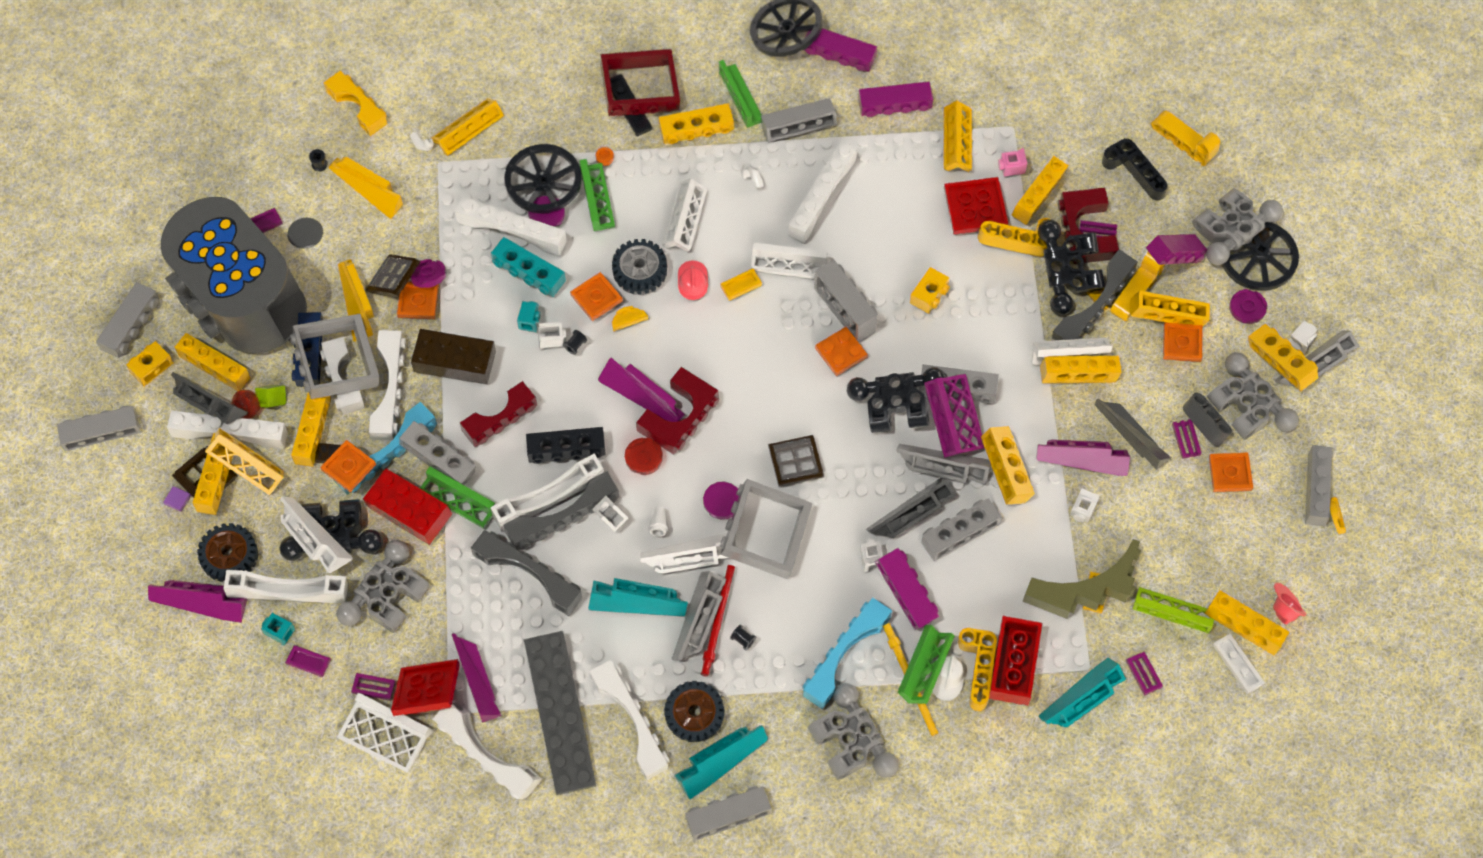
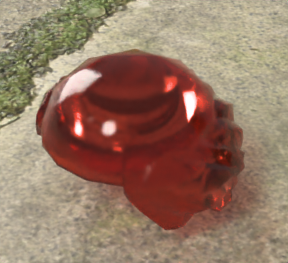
[232,389,260,419]

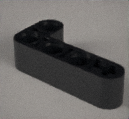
[1102,138,1168,201]

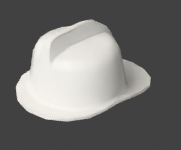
[932,653,966,701]

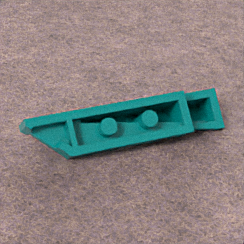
[588,578,688,616]
[1038,657,1126,727]
[674,725,768,800]

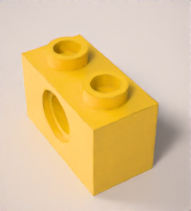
[910,267,950,314]
[126,341,173,387]

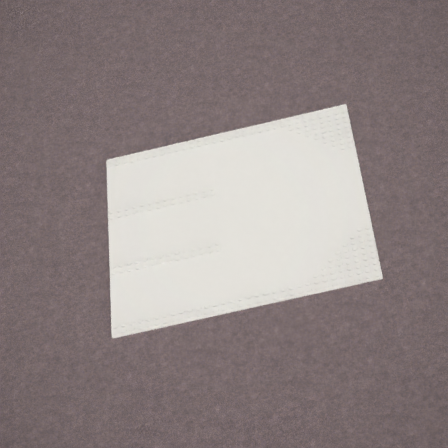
[438,126,1090,713]

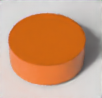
[595,147,614,166]

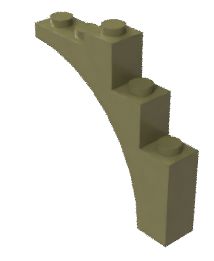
[1023,539,1141,619]

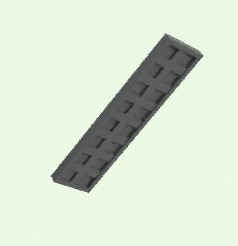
[524,631,597,796]

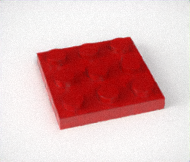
[944,177,1009,235]
[391,659,460,716]

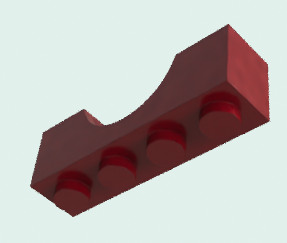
[460,381,537,447]

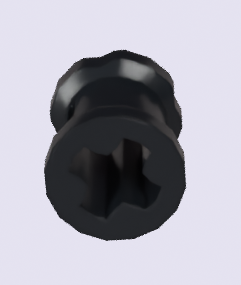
[309,149,328,172]
[563,330,587,355]
[730,624,756,651]

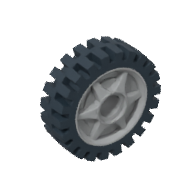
[612,239,667,295]

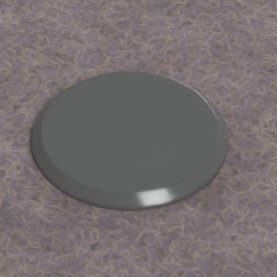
[287,217,323,249]

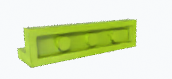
[1132,587,1214,634]

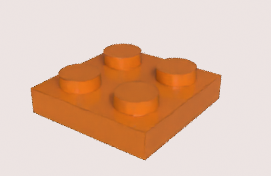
[570,272,623,321]
[397,282,439,319]
[1163,323,1202,362]
[815,327,868,376]
[320,440,376,492]
[1209,452,1253,492]

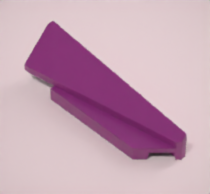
[451,633,501,723]

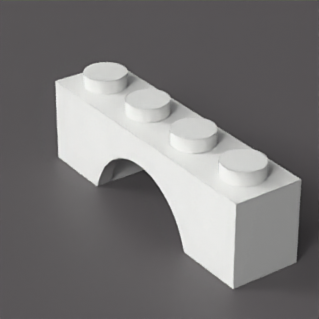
[320,337,365,415]

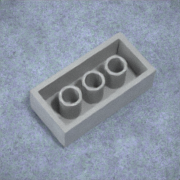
[814,260,878,342]

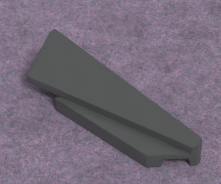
[171,372,248,424]
[1095,399,1171,470]
[866,477,956,538]

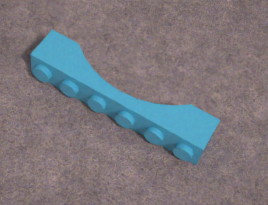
[335,402,437,495]
[802,598,892,710]

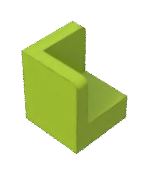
[255,385,287,408]

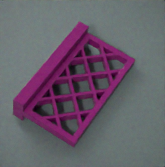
[924,374,985,458]

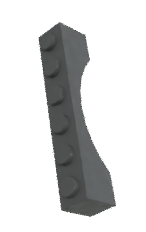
[1052,249,1138,340]
[504,471,619,550]
[471,530,582,617]

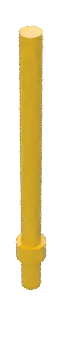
[883,623,939,737]

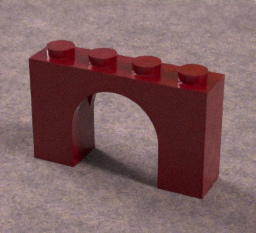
[1058,187,1119,264]
[636,367,719,455]

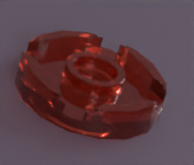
[624,437,663,475]

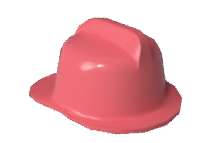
[678,260,708,300]
[1273,583,1306,624]

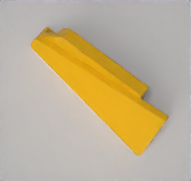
[329,157,403,219]
[338,259,374,342]

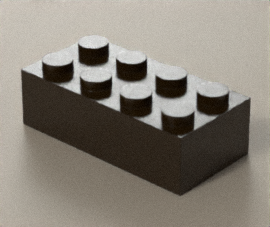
[411,329,496,385]

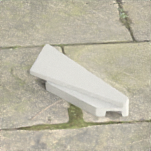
[280,496,353,573]
[640,533,736,574]

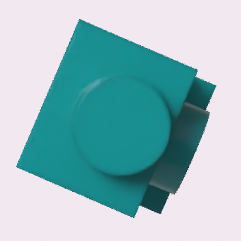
[517,301,541,333]
[261,613,295,646]

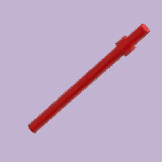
[701,565,735,677]

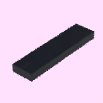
[610,74,653,137]

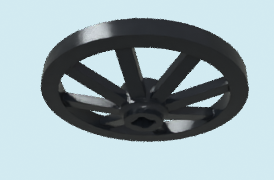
[750,0,823,57]
[504,144,582,213]
[1222,222,1299,291]

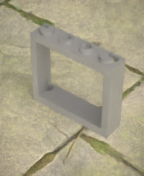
[290,314,379,399]
[720,479,813,579]

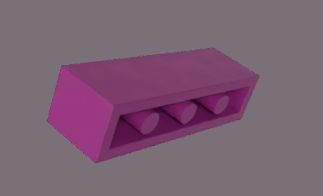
[803,28,877,72]
[858,81,933,117]
[1146,234,1207,265]
[874,548,939,630]

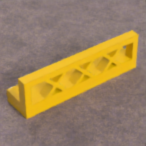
[431,98,504,156]
[944,100,972,172]
[205,428,284,495]

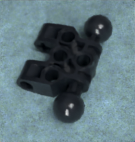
[1038,219,1105,316]
[846,367,946,433]
[279,499,383,561]

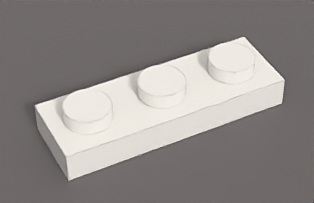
[1212,634,1265,695]

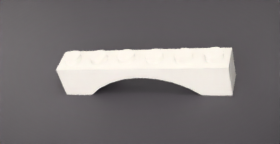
[788,141,857,243]
[455,196,566,256]
[369,330,406,441]
[167,411,288,449]
[490,454,604,532]
[224,570,348,604]
[589,660,670,780]
[433,700,542,799]

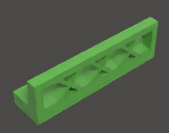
[719,60,761,128]
[579,159,615,231]
[420,466,495,529]
[898,625,955,704]

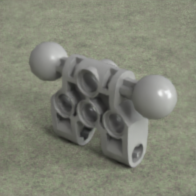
[1192,188,1283,265]
[1207,352,1299,440]
[336,540,430,633]
[807,683,899,780]

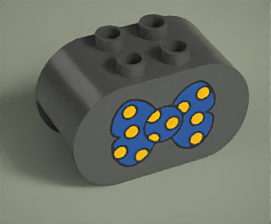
[161,197,307,353]

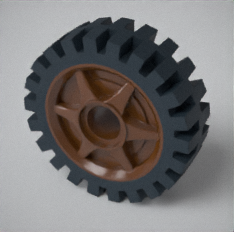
[197,523,258,582]
[664,681,724,742]

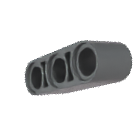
[1183,392,1232,446]

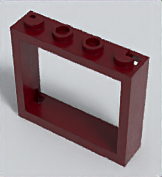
[600,49,680,116]

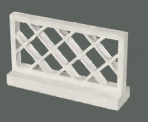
[337,693,432,773]

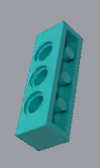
[491,237,566,297]

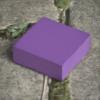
[163,486,191,512]

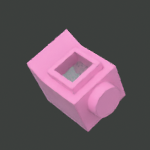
[998,147,1027,177]

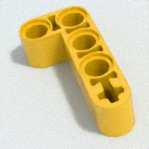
[1151,110,1221,166]
[977,218,1051,257]
[1110,252,1165,322]
[958,628,997,711]

